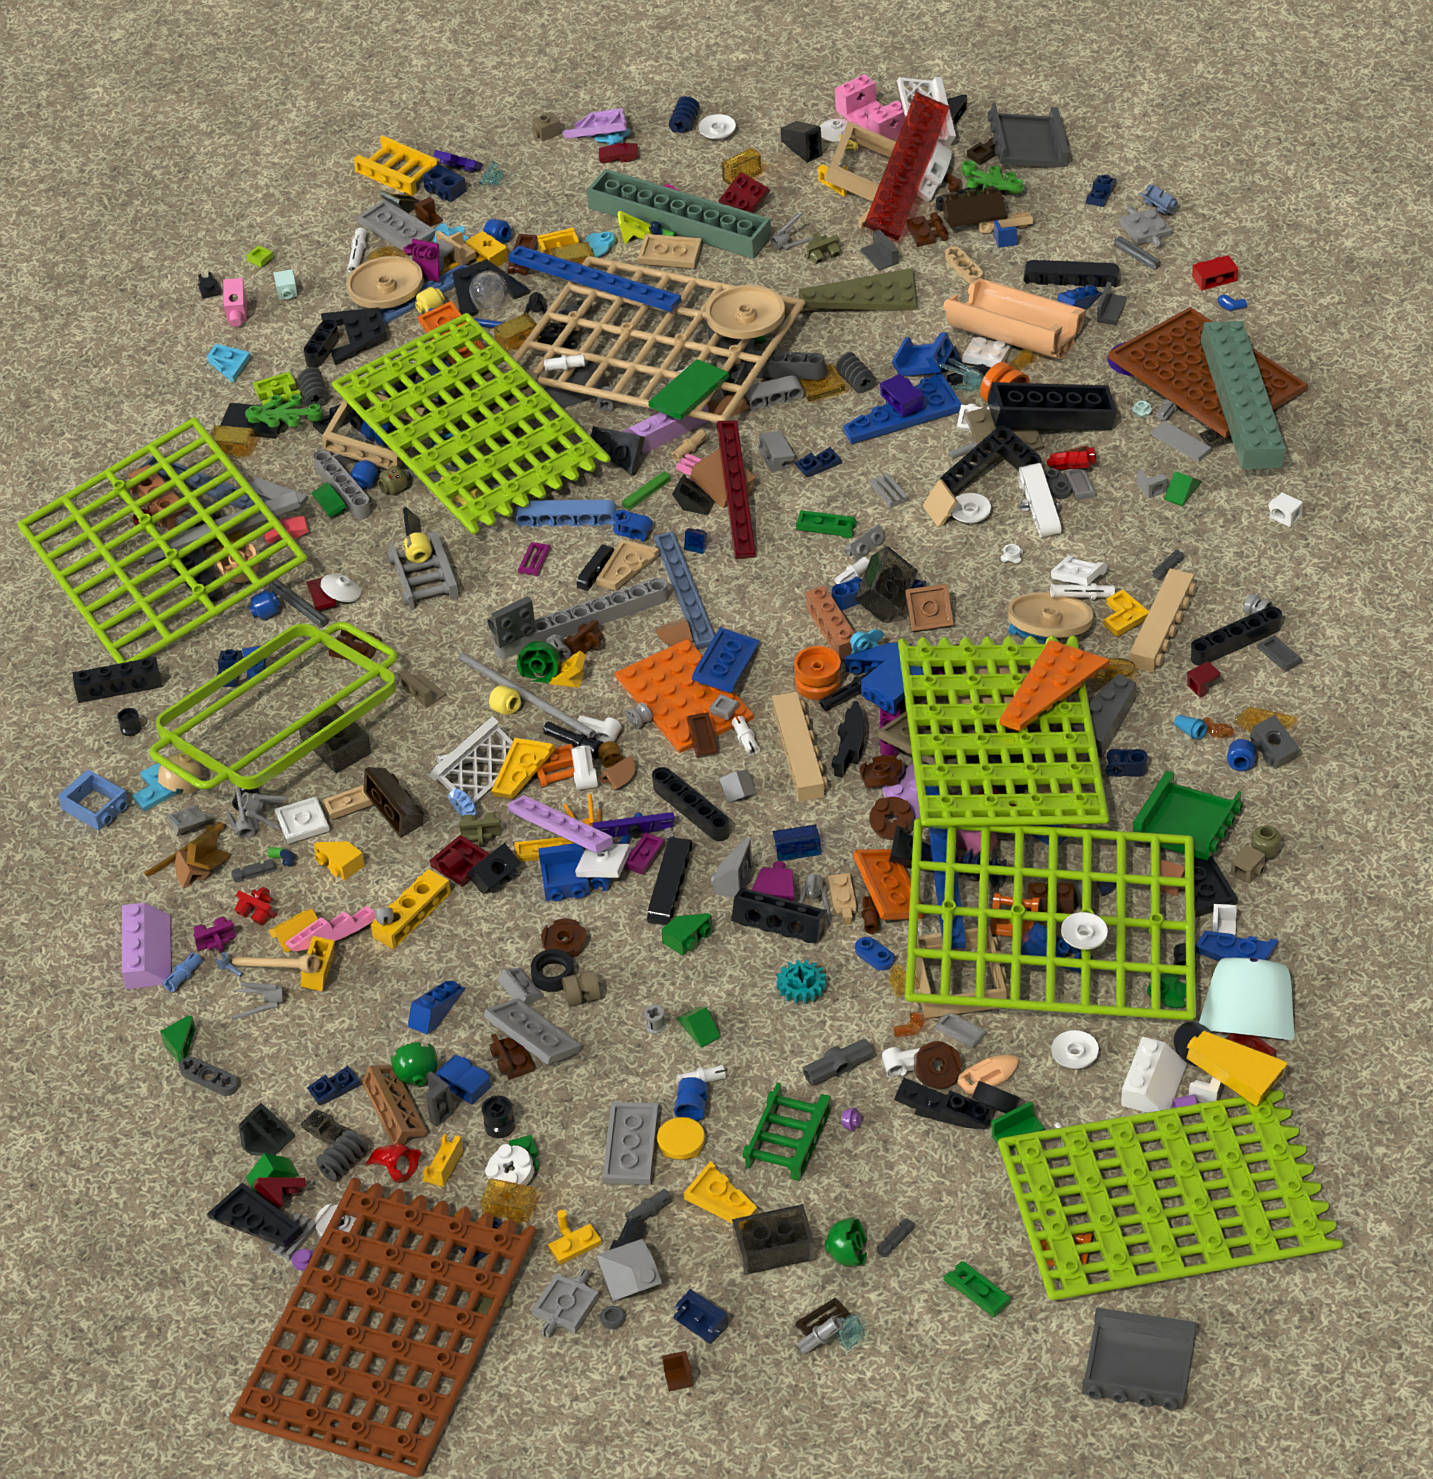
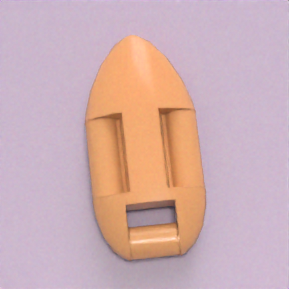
[957,1055,1019,1095]

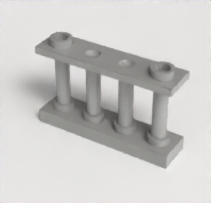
[387,531,459,610]

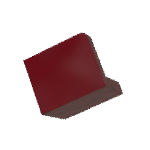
[1187,661,1221,698]

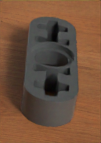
[179,1057,238,1096]

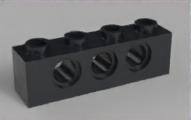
[72,657,162,703]
[731,887,827,944]

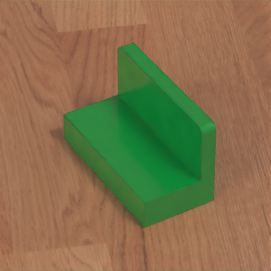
[992,1101,1045,1150]

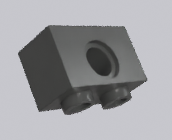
[1250,715,1300,769]

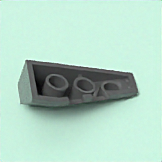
[543,359,610,414]

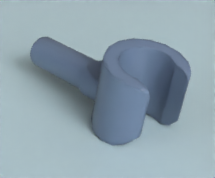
[215,952,244,977]

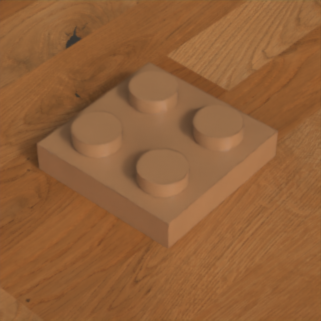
[905,584,954,632]

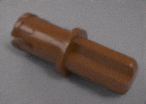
[861,895,879,934]

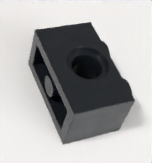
[466,843,522,894]

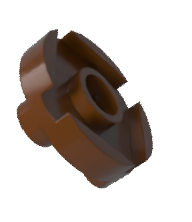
[860,755,904,788]
[869,796,915,840]
[541,918,587,957]
[914,1041,961,1089]

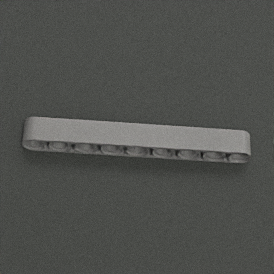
[493,578,668,658]

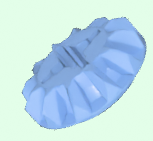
[448,788,477,817]

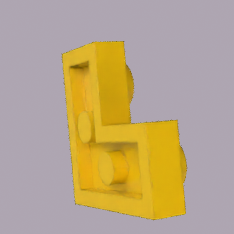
[1104,589,1149,637]

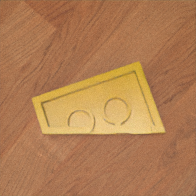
[491,738,556,799]
[684,1161,757,1229]

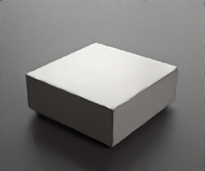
[709,694,739,720]

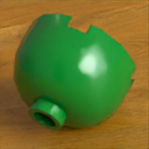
[517,641,560,683]
[390,1042,438,1086]
[824,1217,867,1267]

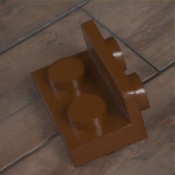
[489,1033,535,1080]

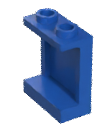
[892,332,954,376]
[861,652,924,715]
[538,843,590,902]

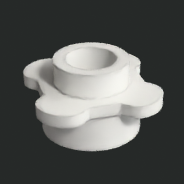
[1001,544,1023,563]

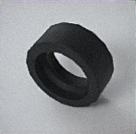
[531,949,574,992]
[972,1081,1020,1113]

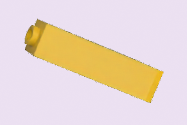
[1187,1031,1288,1107]

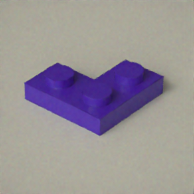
[433,150,483,172]

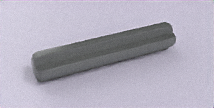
[1114,236,1161,270]

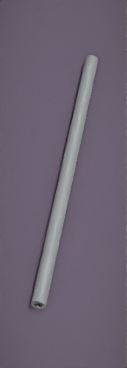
[458,652,595,738]

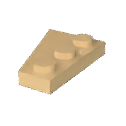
[596,539,660,590]

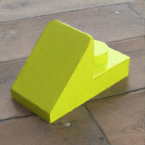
[618,210,653,244]

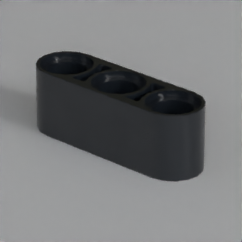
[303,319,339,368]

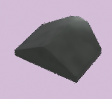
[380,190,421,214]
[672,474,715,515]
[239,1103,295,1156]

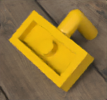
[548,1210,602,1265]

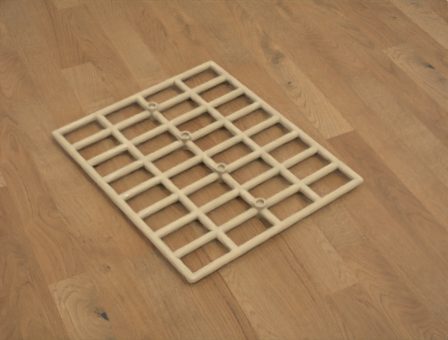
[504,256,805,423]

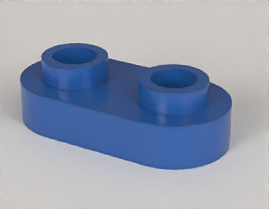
[855,937,894,971]

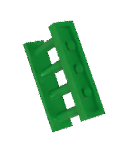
[742,1083,831,1181]

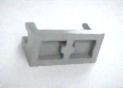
[757,431,795,473]

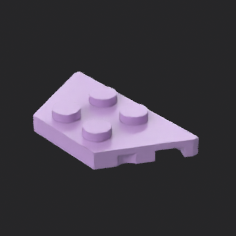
[562,108,627,138]
[882,764,920,820]

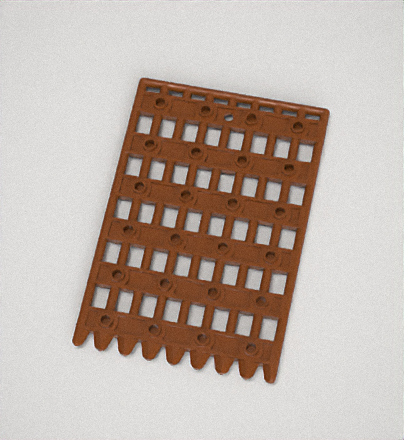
[229,1178,536,1477]

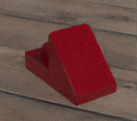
[253,1177,306,1210]

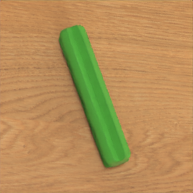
[622,471,671,510]

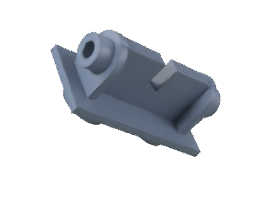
[1139,184,1178,215]

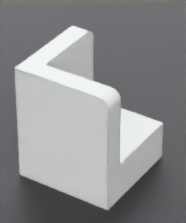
[1212,904,1237,936]
[1189,1077,1223,1103]

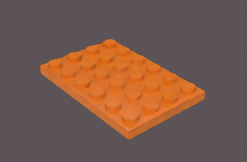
[615,639,754,754]

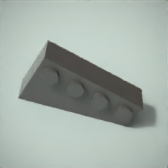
[1071,673,1136,759]

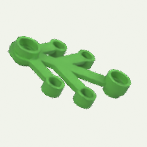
[961,161,1025,194]
[245,394,323,427]

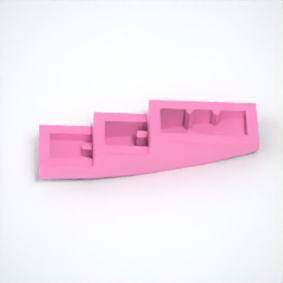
[285,906,376,952]

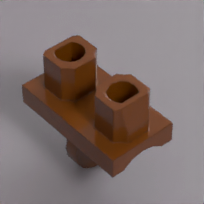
[565,619,604,655]

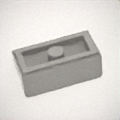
[498,968,544,1005]

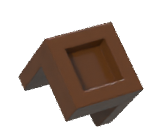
[414,197,443,227]
[662,1351,693,1392]

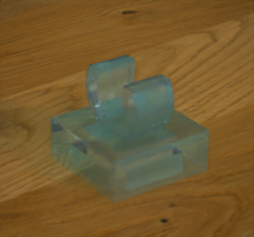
[479,161,503,186]
[836,1314,865,1350]

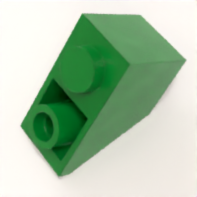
[661,913,713,956]

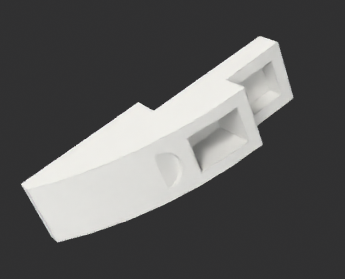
[913,141,952,202]

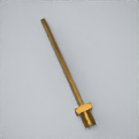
[144,821,225,876]

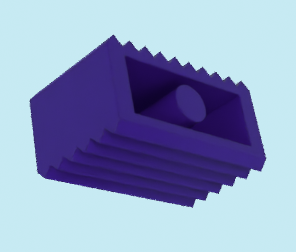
[880,373,924,417]

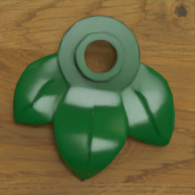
[1147,973,1186,1008]

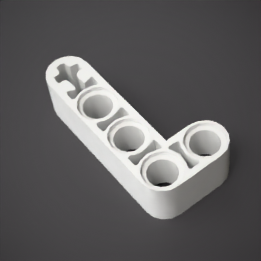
[1018,463,1061,538]

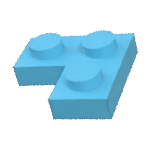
[132,763,181,812]

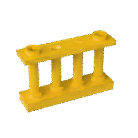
[354,135,440,196]

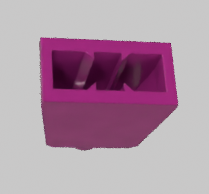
[752,861,794,901]

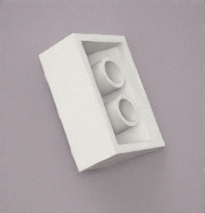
[1121,1037,1187,1112]

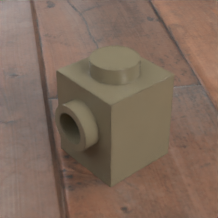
[531,112,562,142]
[1231,844,1266,884]

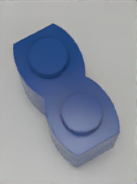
[436,1055,491,1105]

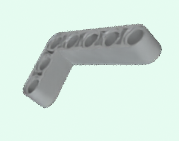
[313,433,371,519]

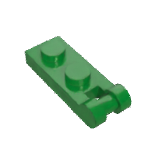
[796,510,857,538]
[943,1261,1011,1318]

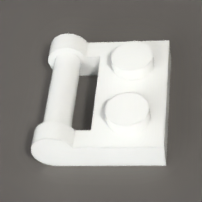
[1051,556,1107,586]

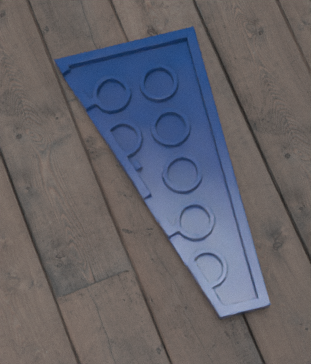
[843,371,962,444]

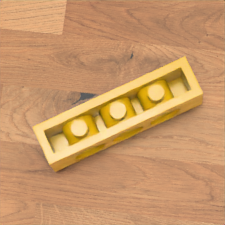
[371,869,451,950]

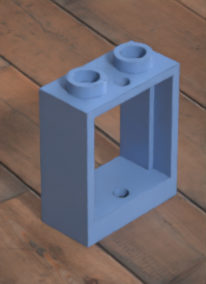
[58,769,129,831]

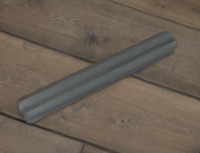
[269,579,328,628]

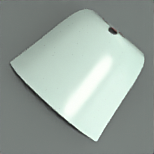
[1199,958,1295,1041]

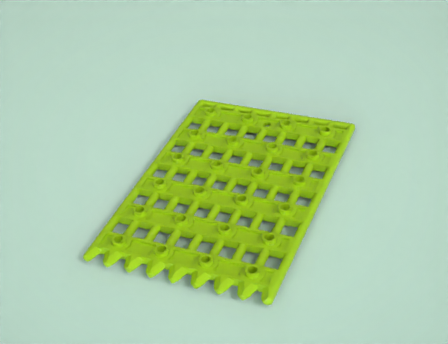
[332,313,611,535]
[898,635,1109,827]
[998,1090,1344,1301]

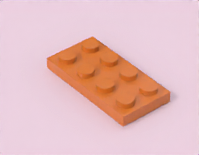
[417,301,485,366]
[853,849,924,920]

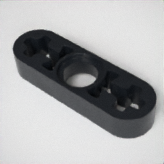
[577,544,614,591]

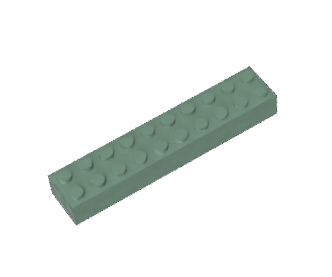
[587,169,772,258]
[1201,321,1286,469]

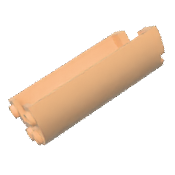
[943,278,1086,359]

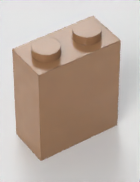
[690,448,756,509]

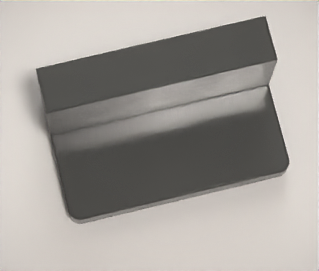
[861,229,899,271]
[1097,282,1126,325]
[426,1071,454,1127]

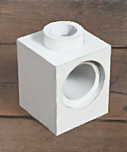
[1269,492,1303,527]

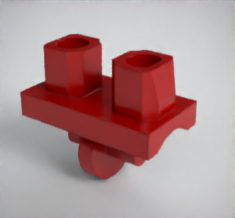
[234,887,278,926]

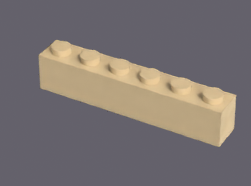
[1129,568,1196,673]
[772,692,828,802]

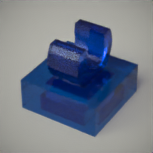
[684,528,707,554]

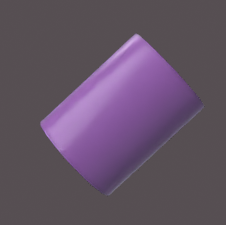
[1172,1095,1197,1108]

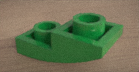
[311,482,347,517]

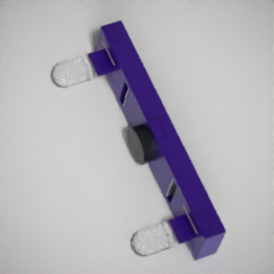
[592,812,675,850]

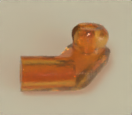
[893,1012,924,1038]

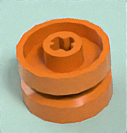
[980,362,1030,403]
[794,646,842,700]

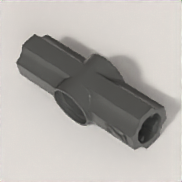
[802,1039,874,1085]

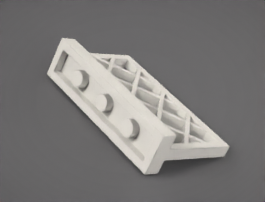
[897,77,956,147]
[429,716,513,803]

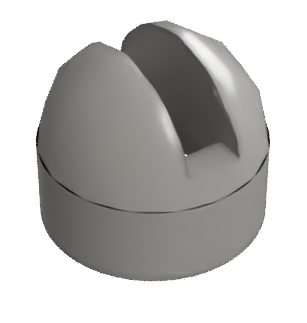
[375,908,394,925]

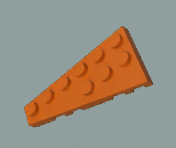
[999,640,1110,731]

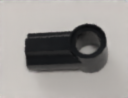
[610,1218,647,1250]

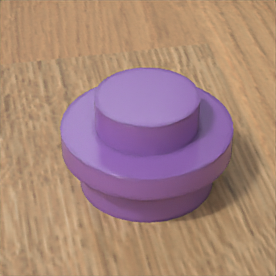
[842,1107,862,1131]
[292,1249,314,1271]

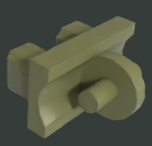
[804,232,841,264]
[459,812,501,846]

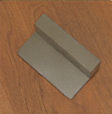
[398,669,446,708]

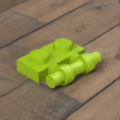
[253,371,301,406]

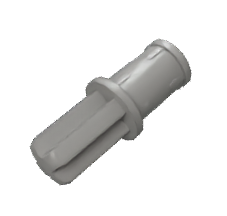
[1156,399,1178,421]
[798,1316,843,1354]

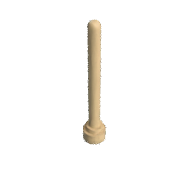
[232,954,319,973]

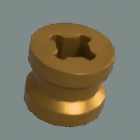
[598,741,623,768]

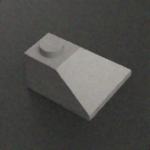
[711,837,753,898]
[596,1239,662,1301]

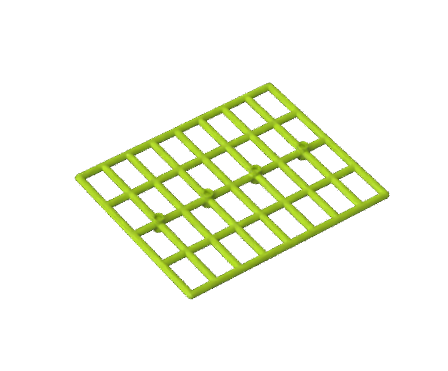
[17,417,307,664]
[905,818,1196,1021]

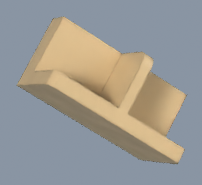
[435,230,476,266]

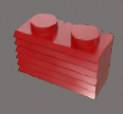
[1192,255,1238,291]

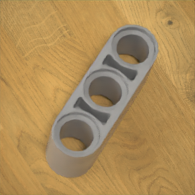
[744,375,804,411]

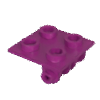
[403,239,440,282]

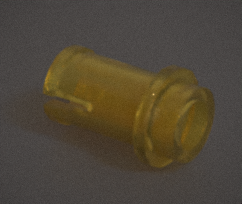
[1009,349,1034,371]

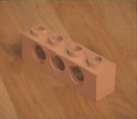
[128,465,188,531]
[805,585,855,662]

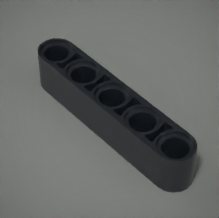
[1023,260,1120,288]
[1191,606,1282,666]
[652,767,730,842]
[647,837,692,925]

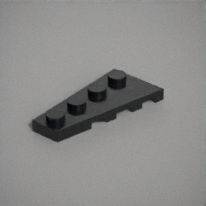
[162,546,224,602]
[207,1182,303,1248]

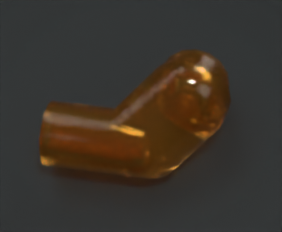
[1203,717,1233,738]

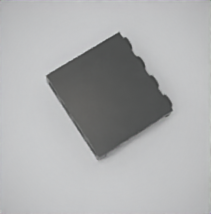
[987,103,1069,168]
[1082,1308,1196,1410]

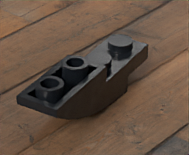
[831,701,864,778]
[894,1077,994,1129]

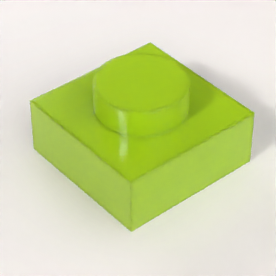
[246,245,274,267]

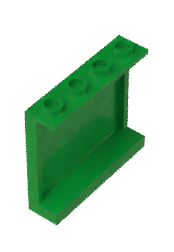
[1133,770,1243,861]

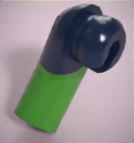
[649,221,676,236]
[268,847,296,867]

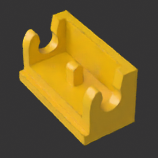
[537,227,580,258]
[422,1134,464,1187]

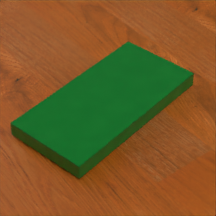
[648,359,729,420]

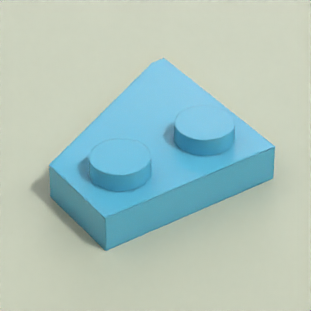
[207,344,251,382]

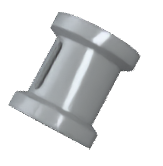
[596,386,614,412]
[546,634,571,661]
[643,1005,666,1034]

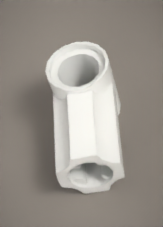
[575,716,622,743]
[571,745,598,791]
[882,1047,920,1078]

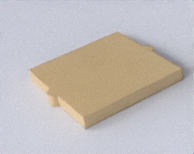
[923,479,958,528]

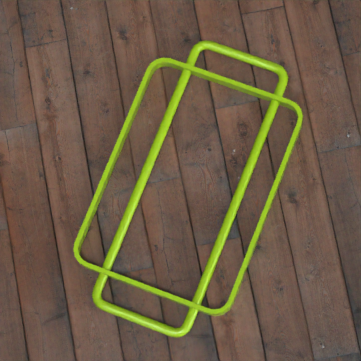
[149,622,398,790]

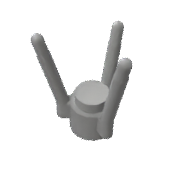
[770,212,813,250]
[226,787,260,838]
[240,792,287,830]
[798,874,832,924]
[232,982,283,1020]

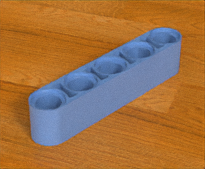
[516,500,617,527]

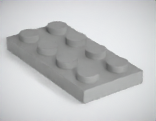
[357,199,436,251]
[484,998,582,1064]
[602,1102,659,1185]

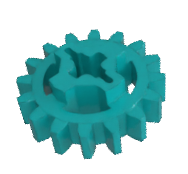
[776,959,826,1004]

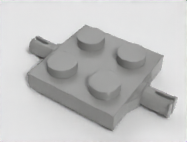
[1119,206,1172,249]
[532,1268,599,1337]

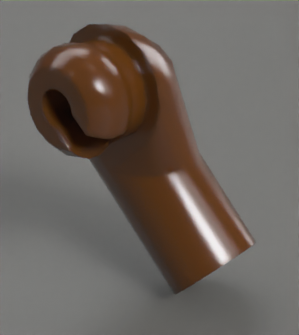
[944,173,962,192]

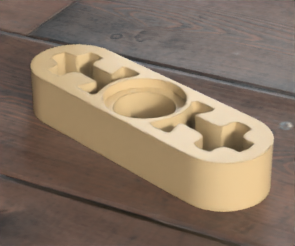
[945,246,983,284]

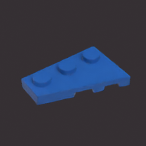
[1195,931,1278,961]

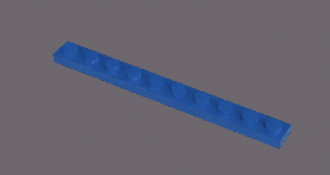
[508,245,682,312]
[925,786,966,949]

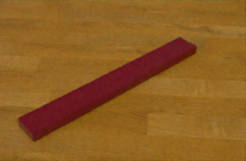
[716,421,756,559]

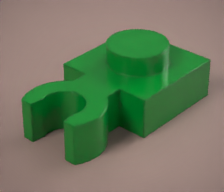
[509,1135,539,1171]

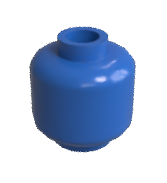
[483,219,512,244]
[350,460,379,491]
[249,590,281,620]
[1227,739,1256,771]

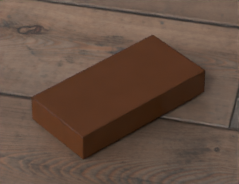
[686,712,719,758]

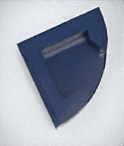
[1096,872,1117,896]

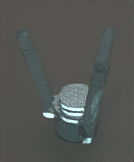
[939,357,983,391]

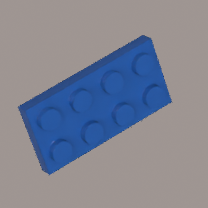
[692,627,760,693]

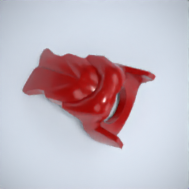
[366,1143,422,1183]

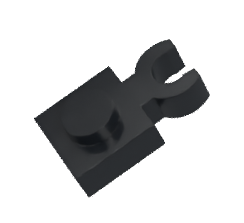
[198,272,221,299]

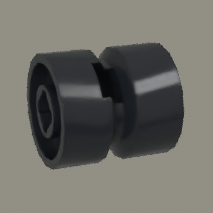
[482,1095,515,1139]

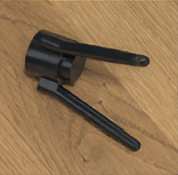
[519,292,550,328]

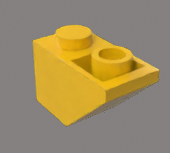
[314,841,365,880]

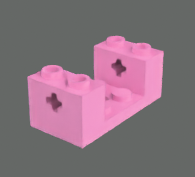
[835,74,909,140]

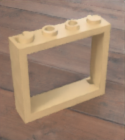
[824,121,910,204]
[322,394,425,469]
[915,926,1010,1019]

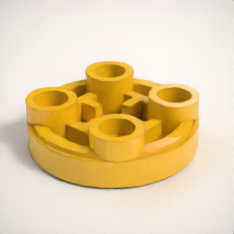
[657,1117,705,1160]

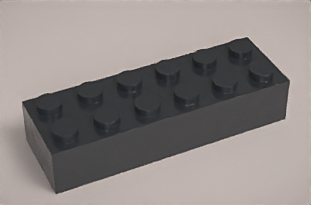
[987,382,1117,430]

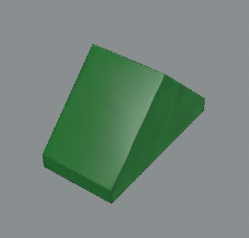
[1164,471,1202,507]
[676,1007,721,1048]
[160,1015,196,1063]
[246,1153,299,1194]

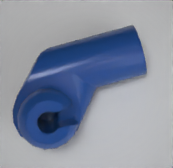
[1217,294,1247,311]

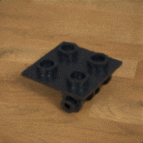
[537,323,582,349]

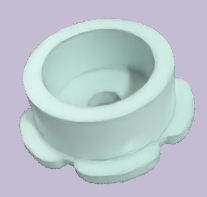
[1132,401,1152,418]

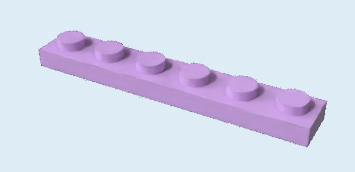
[508,795,613,853]

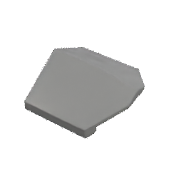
[166,806,214,836]

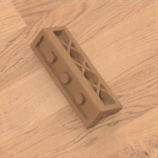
[362,1065,427,1145]

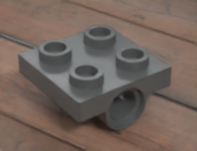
[487,596,536,648]

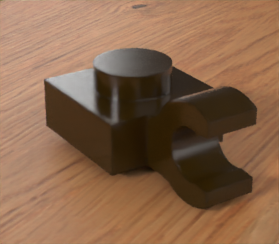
[967,138,996,165]

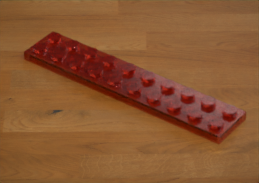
[863,92,950,241]

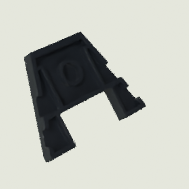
[452,259,529,316]
[321,307,388,365]

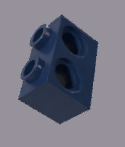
[423,164,467,202]

